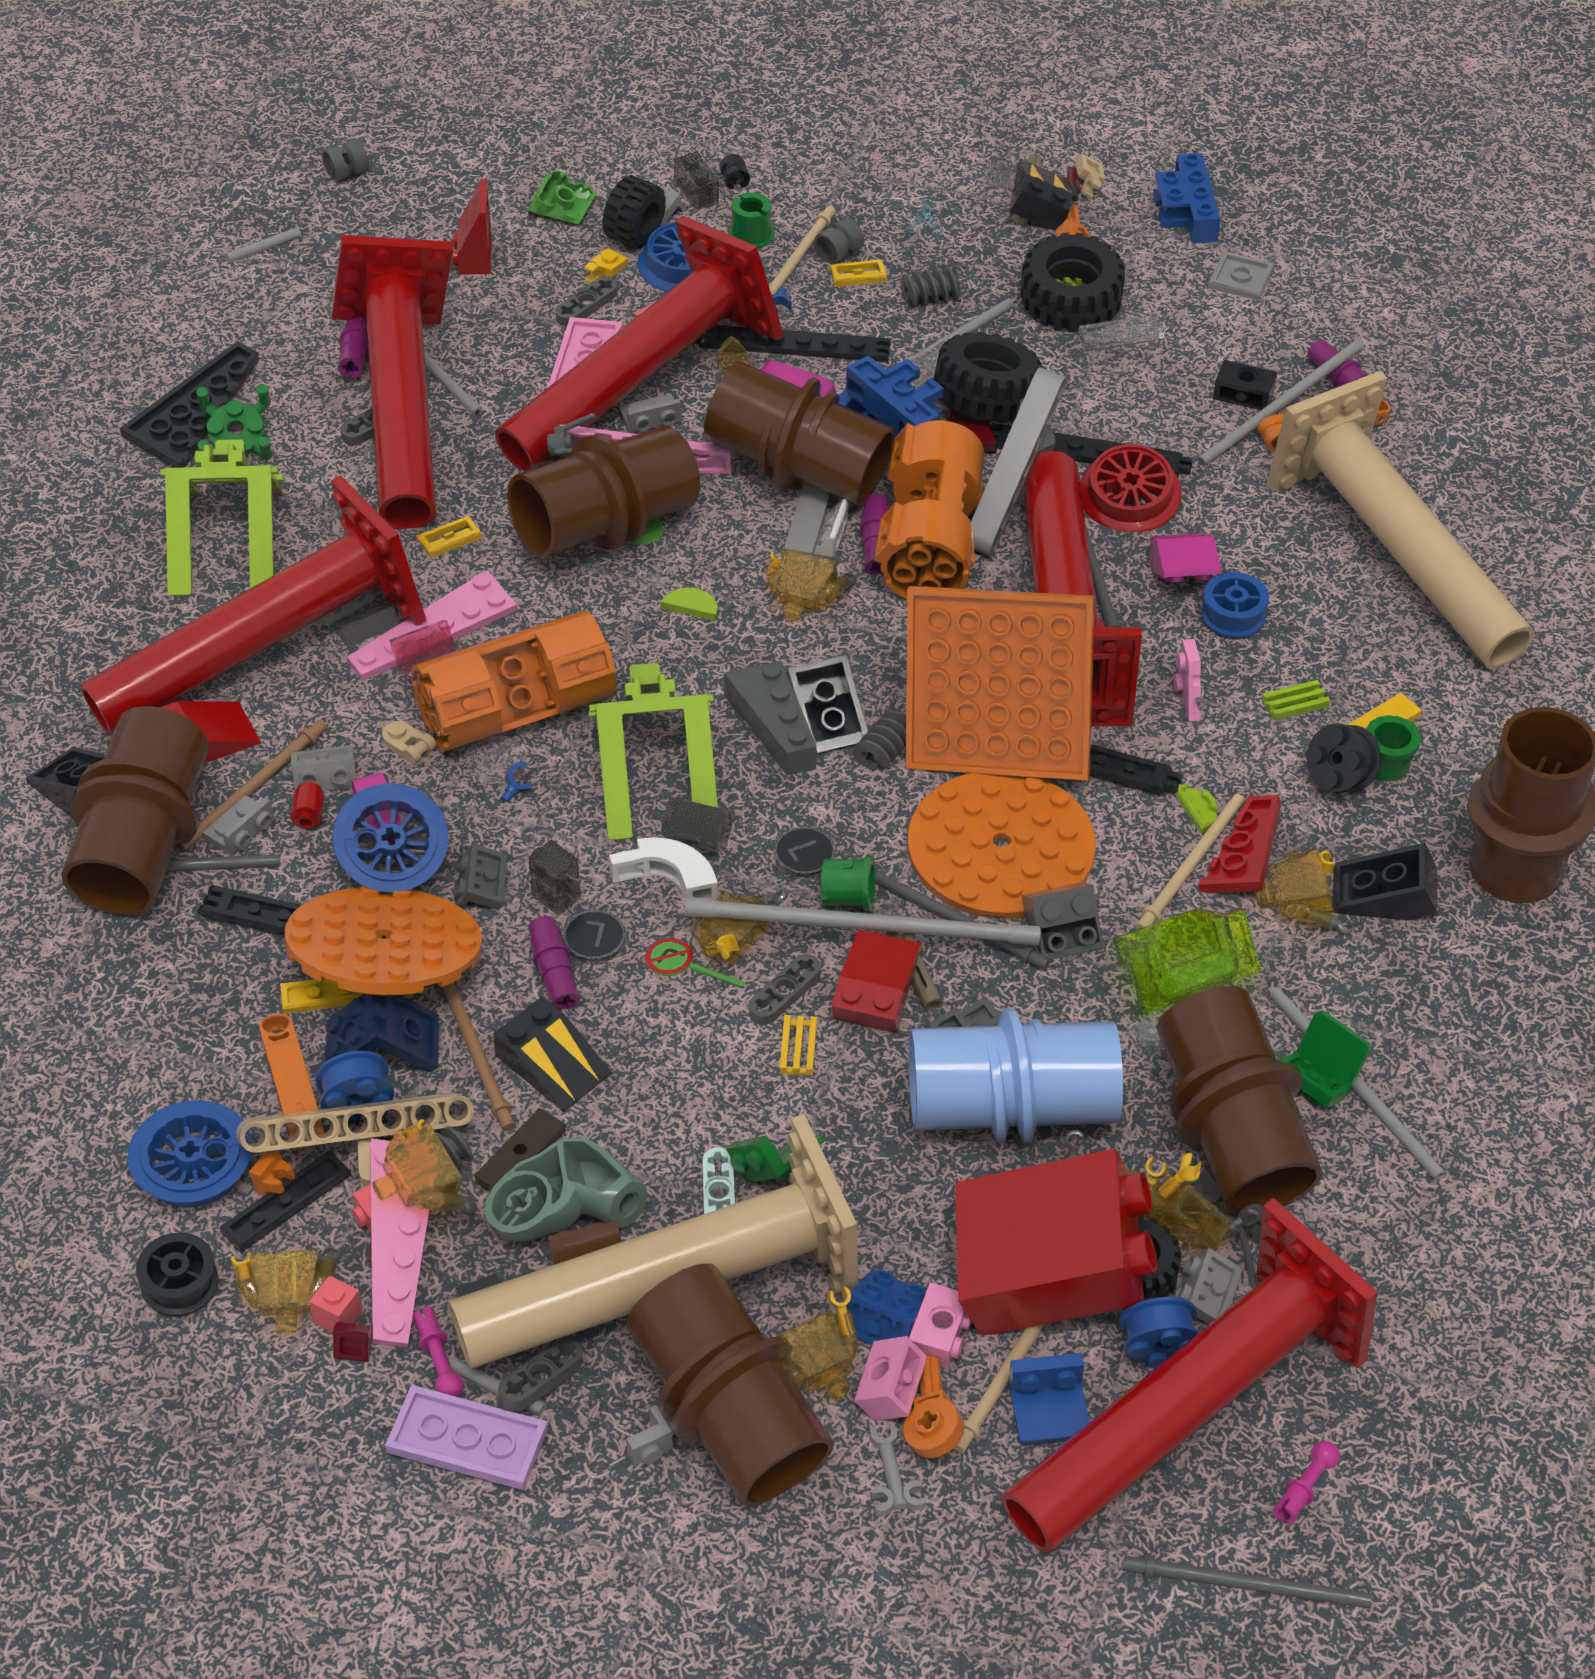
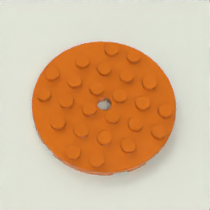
[907,773,1096,919]
[285,885,482,995]

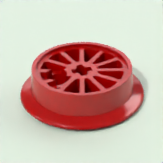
[1080,444,1182,532]

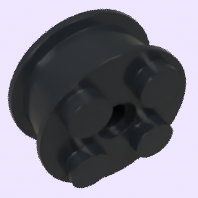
[1306,724,1381,793]
[136,1233,219,1316]

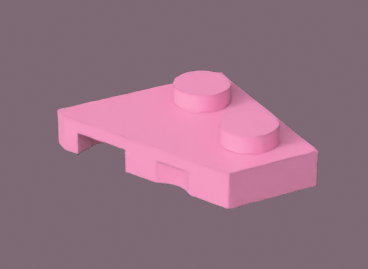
[1173,639,1201,722]

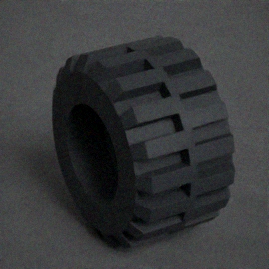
[602,175,666,249]
[1123,1215,1181,1310]

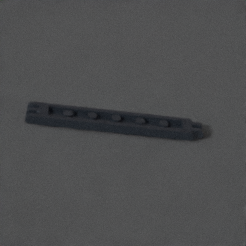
[693,325,891,363]
[989,423,1193,477]
[1090,744,1183,795]
[198,885,385,939]

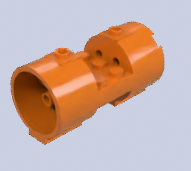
[874,420,985,600]
[411,610,617,753]

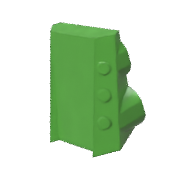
[528,171,597,225]

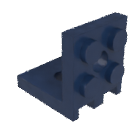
[325,993,439,1072]

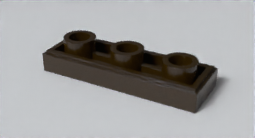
[474,1108,566,1191]

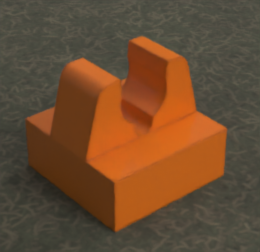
[249,1150,295,1196]

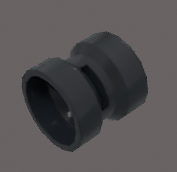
[720,154,750,189]

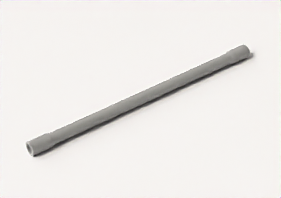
[684,897,1041,946]

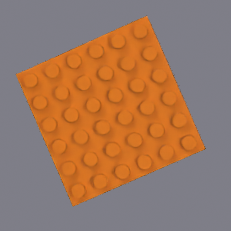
[906,586,1095,781]

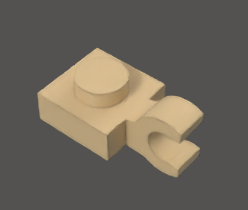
[1076,153,1105,198]

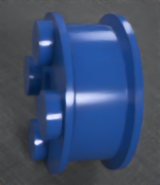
[1201,572,1269,638]
[315,1051,394,1124]
[1119,1297,1199,1368]

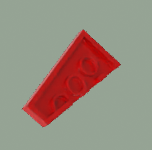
[1198,795,1281,893]

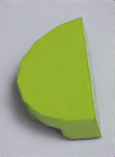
[661,587,718,621]
[1174,784,1218,834]

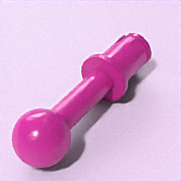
[412,1307,464,1397]
[1273,1441,1340,1524]

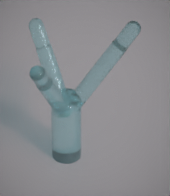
[904,197,945,240]

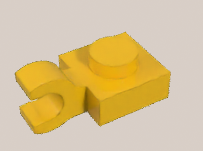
[585,248,628,283]

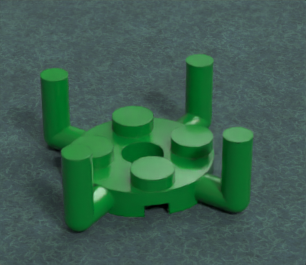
[196,384,273,460]

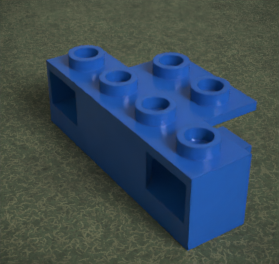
[1153,153,1221,243]
[846,355,944,435]

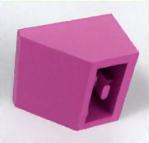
[1150,533,1221,582]

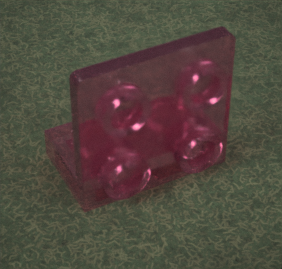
[389,620,459,679]

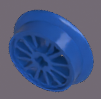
[637,221,711,292]
[333,783,449,892]
[127,1100,253,1207]

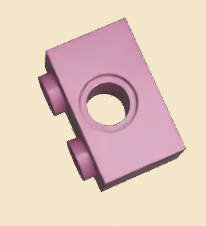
[909,1283,972,1369]
[854,1336,927,1421]

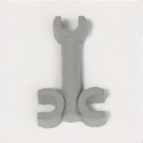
[870,1424,926,1517]

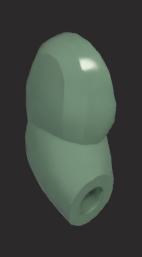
[485,1137,648,1242]

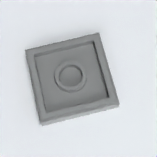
[1208,251,1274,301]

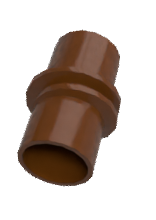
[704,361,895,507]
[507,426,700,558]
[61,706,209,915]
[1466,707,1595,903]
[1156,986,1323,1214]
[626,1263,834,1507]

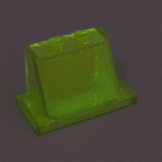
[1112,908,1261,1014]

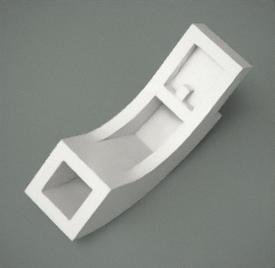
[609,837,718,901]

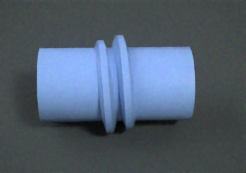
[909,1008,1123,1144]

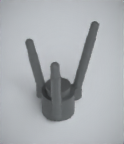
[547,413,596,457]
[1237,1204,1263,1289]

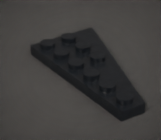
[120,341,259,468]

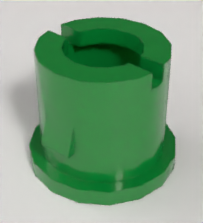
[728,192,775,249]
[1366,715,1420,781]
[821,855,876,912]

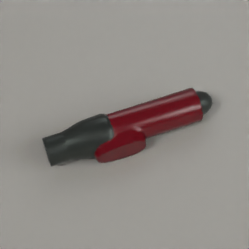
[1067,166,1081,202]

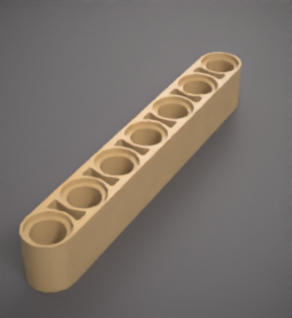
[236,1093,474,1152]

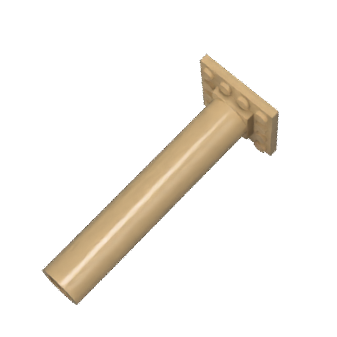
[1266,371,1534,669]
[448,1114,858,1369]

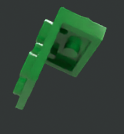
[1278,1010,1371,1108]
[726,1135,825,1184]

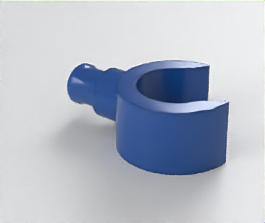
[772,287,792,314]
[501,762,534,803]

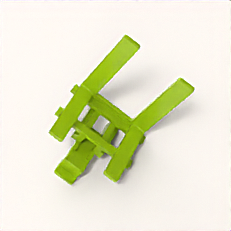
[160,440,284,596]
[588,663,720,840]

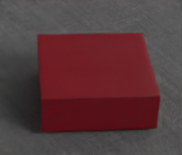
[333,1322,371,1362]

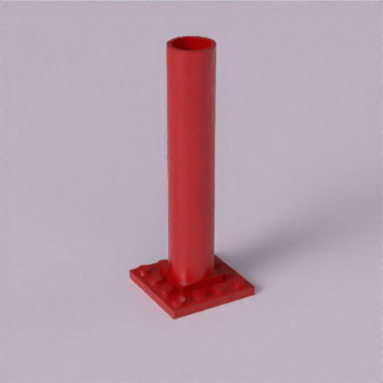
[495,216,784,472]
[331,235,453,530]
[1023,451,1142,727]
[80,475,427,737]
[1001,1198,1378,1553]

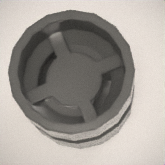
[322,139,370,182]
[814,218,864,264]

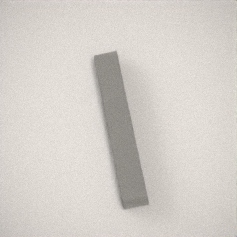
[971,367,1067,557]

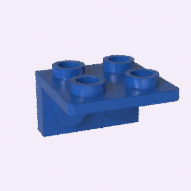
[838,1270,926,1345]
[1008,1353,1089,1445]

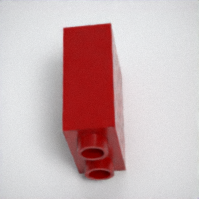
[955,1148,1157,1335]

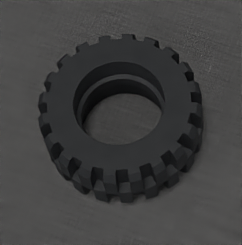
[1020,232,1125,332]
[933,332,1042,423]

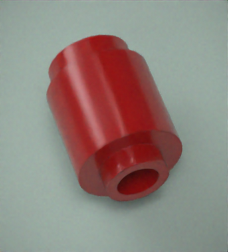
[290,782,325,829]

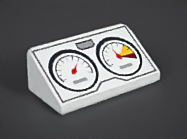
[814,499,848,557]

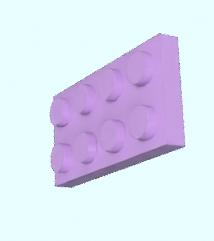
[385,1385,548,1490]

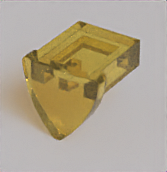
[716,336,750,376]

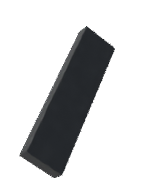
[219,1150,351,1253]

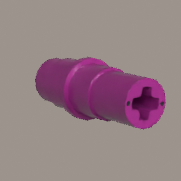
[338,316,369,378]
[1307,339,1368,388]
[860,494,889,574]
[528,916,580,1010]

